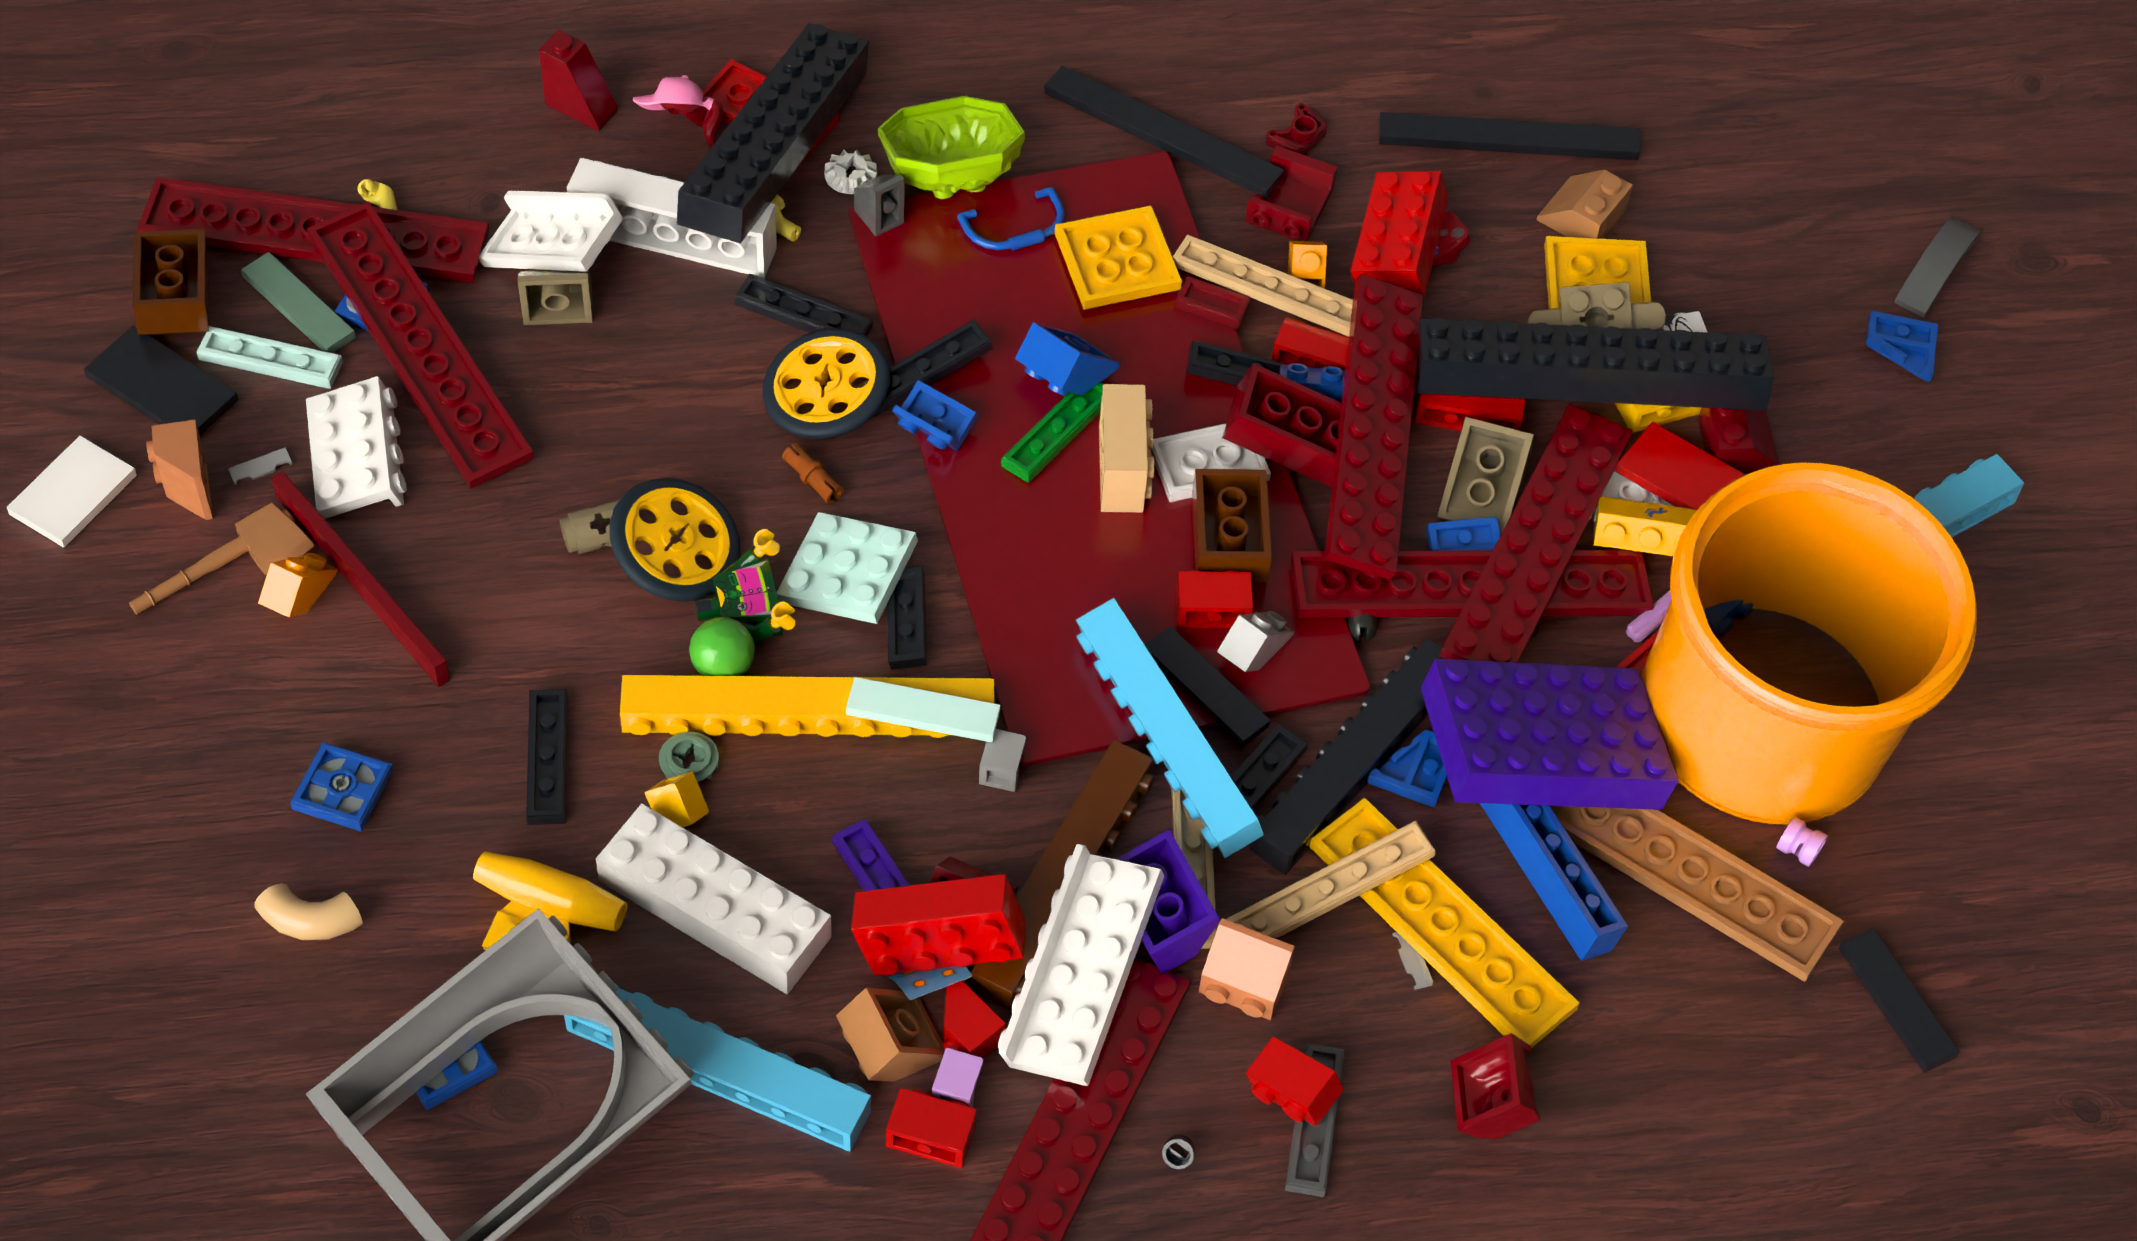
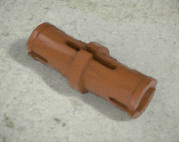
[782,443,844,505]

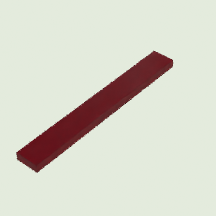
[271,471,450,687]

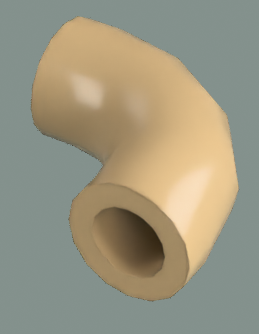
[255,883,363,940]

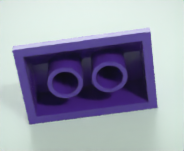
[1116,829,1220,974]

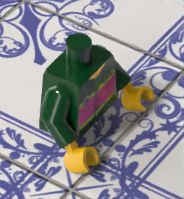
[695,529,795,644]

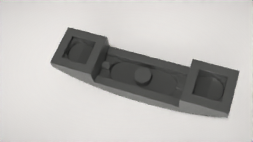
[1894,216,1982,318]

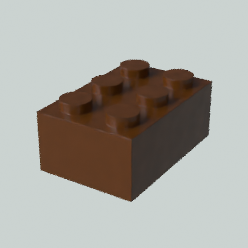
[133,229,209,335]
[1192,469,1272,582]

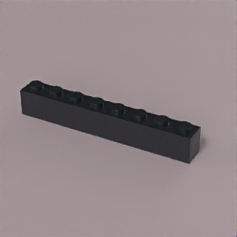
[1250,638,1444,875]

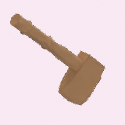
[129,502,314,615]

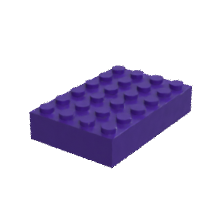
[1421,659,1678,810]

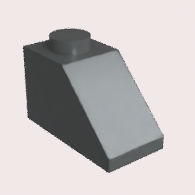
[854,174,905,237]

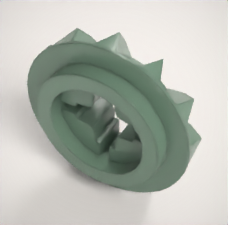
[659,732,719,784]

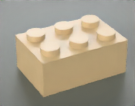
[1099,384,1154,513]

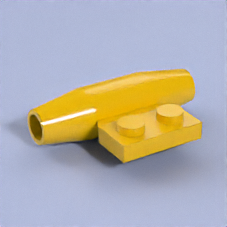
[473,851,627,950]

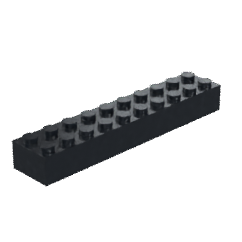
[677,23,869,244]
[1417,318,1774,411]

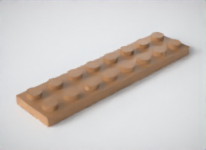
[1551,806,1844,982]

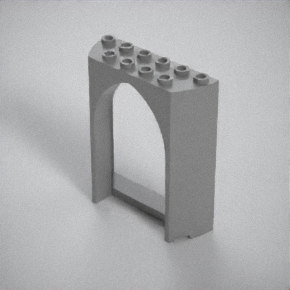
[306,908,694,1241]

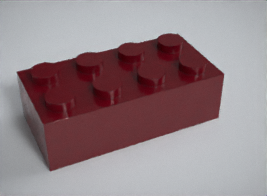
[1222,363,1341,487]

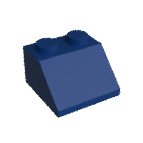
[1015,322,1121,396]

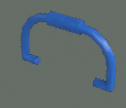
[957,187,1065,251]

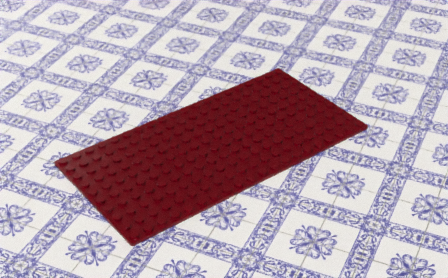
[848,152,1370,766]

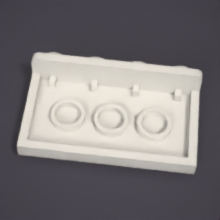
[479,191,623,272]
[306,376,407,519]

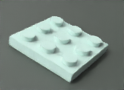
[777,512,918,624]

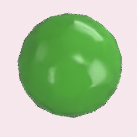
[689,617,755,676]

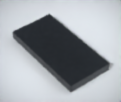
[84,325,239,435]

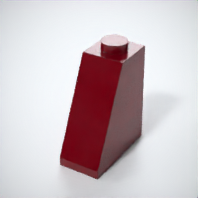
[539,29,618,131]

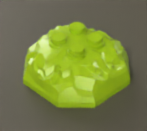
[878,96,1025,199]

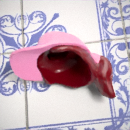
[633,75,723,147]

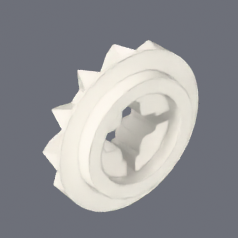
[824,149,877,194]

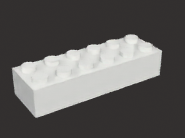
[567,158,777,278]
[596,803,831,995]

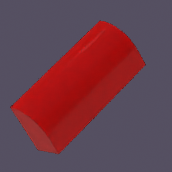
[1272,317,1417,370]

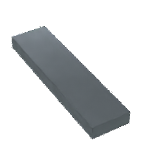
[1285,1043,1345,1197]

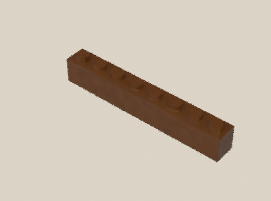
[970,740,1155,1010]

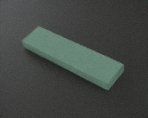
[241,252,356,353]

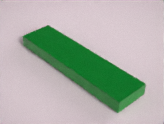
[1001,382,1103,483]

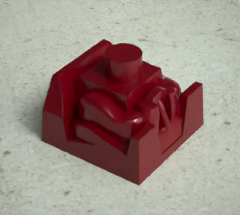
[1450,1033,1540,1139]

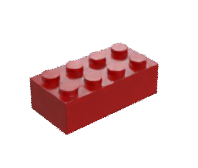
[1351,171,1449,298]
[851,874,1026,976]

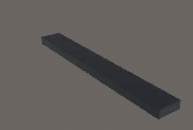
[1044,66,1284,198]
[1379,112,1640,160]

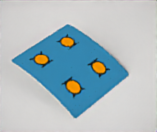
[888,966,972,1000]

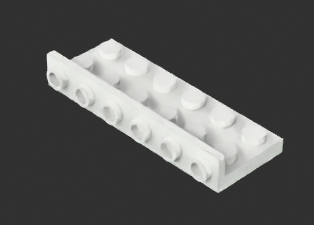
[998,844,1164,1086]

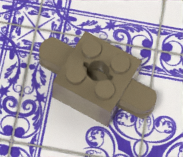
[1528,283,1666,330]

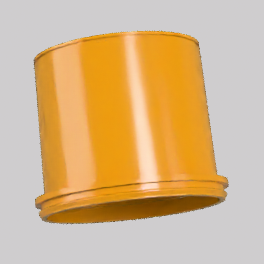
[1641,462,1977,825]

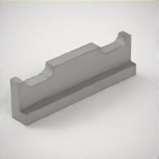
[228,447,292,485]
[1392,932,1433,990]

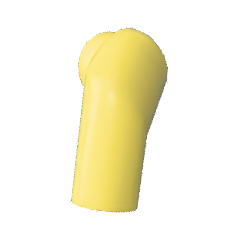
[358,179,398,210]
[771,195,801,242]

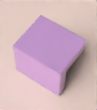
[932,1048,983,1108]

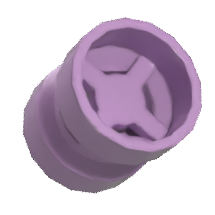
[1776,816,1828,867]

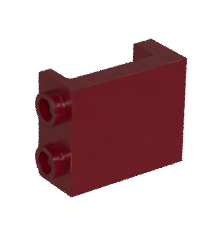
[1245,146,1338,241]

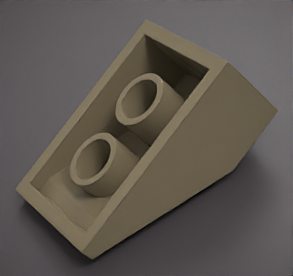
[1437,417,1534,535]

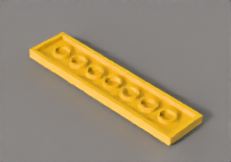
[1309,798,1580,1048]

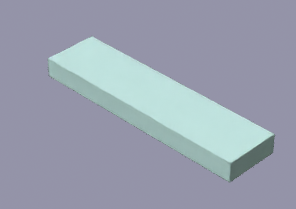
[197,326,343,389]
[846,677,1000,742]

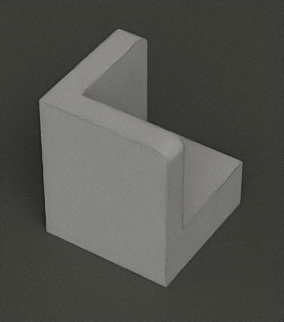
[979,729,1026,792]

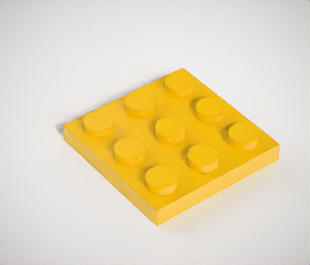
[1054,206,1182,310]
[1544,236,1651,309]

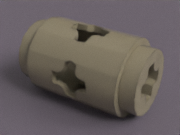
[559,499,620,554]

